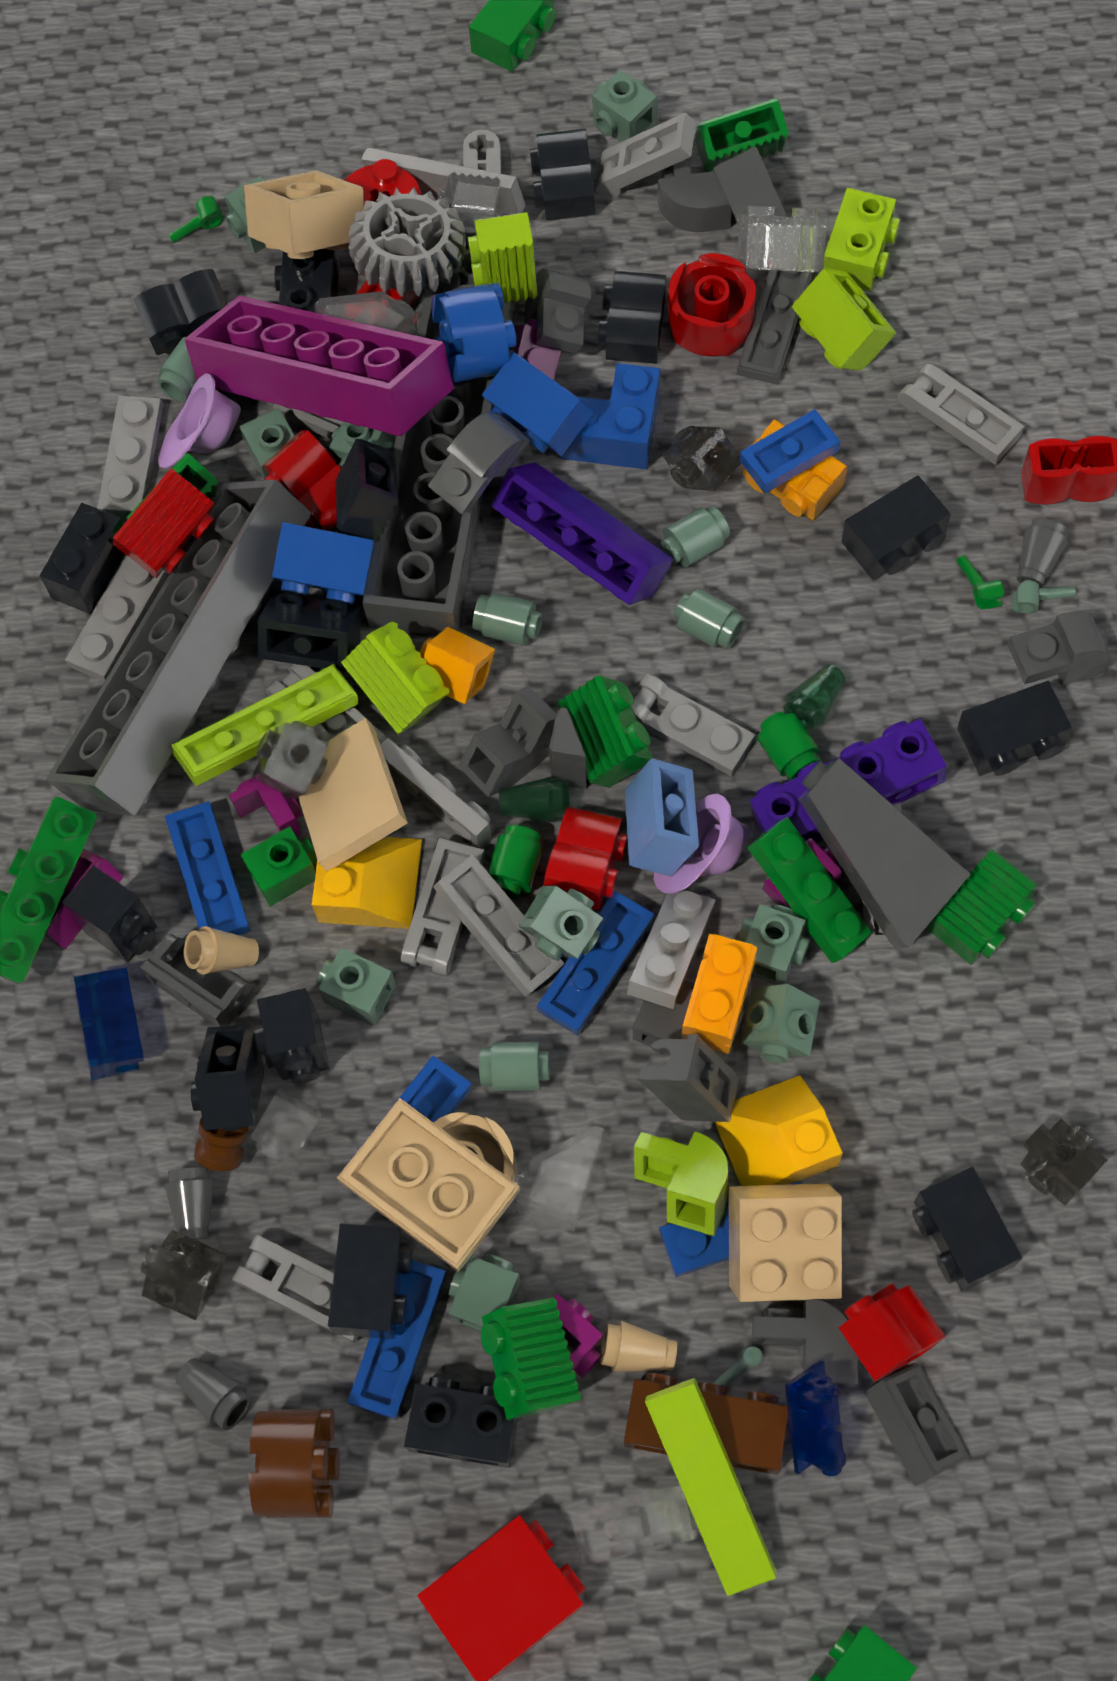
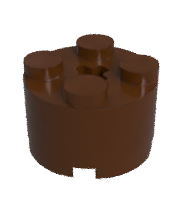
[249,1409,340,1518]

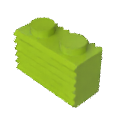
[468,212,537,303]
[341,622,449,735]

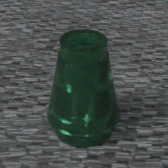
[783,664,846,731]
[499,776,570,822]

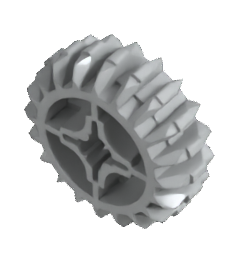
[348,187,466,297]

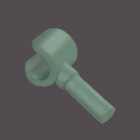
[1012,580,1076,614]

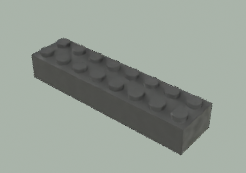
[46,480,312,816]

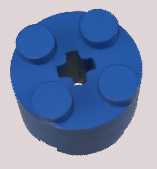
[432,283,516,383]

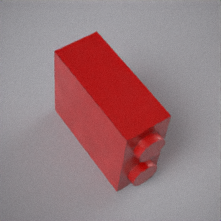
[417,1515,586,1681]

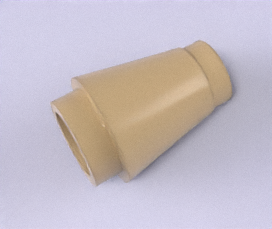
[184,926,259,974]
[600,1320,677,1372]

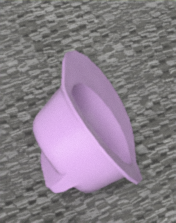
[158,373,241,469]
[653,793,749,894]

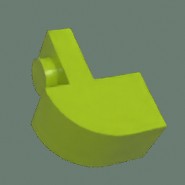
[634,1132,728,1236]

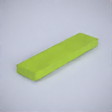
[171,664,358,786]
[645,1378,777,1596]

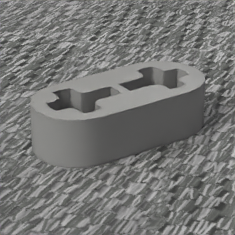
[463,129,502,174]

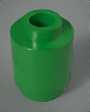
[757,712,822,780]
[487,825,543,899]

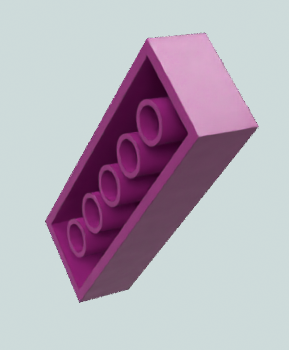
[184,295,454,436]

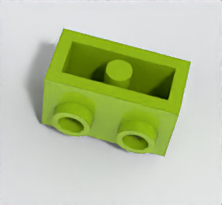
[822,188,901,292]
[791,268,896,371]

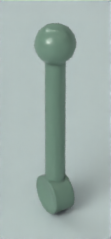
[713,1345,763,1386]

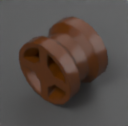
[194,1117,248,1172]

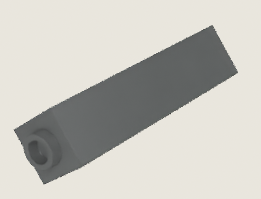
[798,758,970,949]

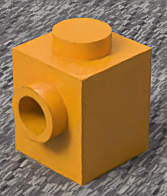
[420,627,495,704]

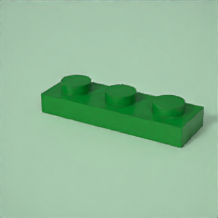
[747,817,872,963]

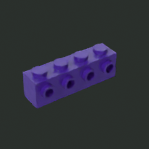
[491,462,674,605]
[750,718,947,843]

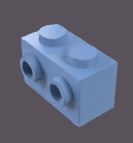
[625,758,699,877]

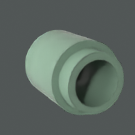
[157,337,197,402]
[661,506,730,567]
[674,588,745,649]
[472,592,542,646]
[479,1041,550,1091]

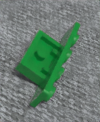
[0,797,97,984]

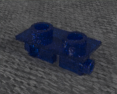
[785,1360,846,1476]

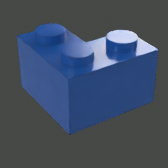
[481,352,593,457]
[561,363,660,469]
[272,522,375,605]

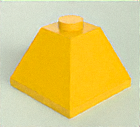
[311,837,422,929]
[714,1075,843,1186]

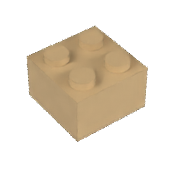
[244,170,364,259]
[729,1184,842,1302]

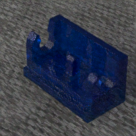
[73,967,144,1081]

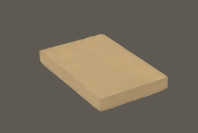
[289,718,408,871]
[337,1098,521,1272]

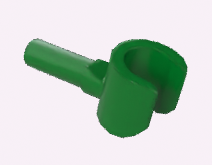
[168,196,223,244]
[956,555,1004,610]

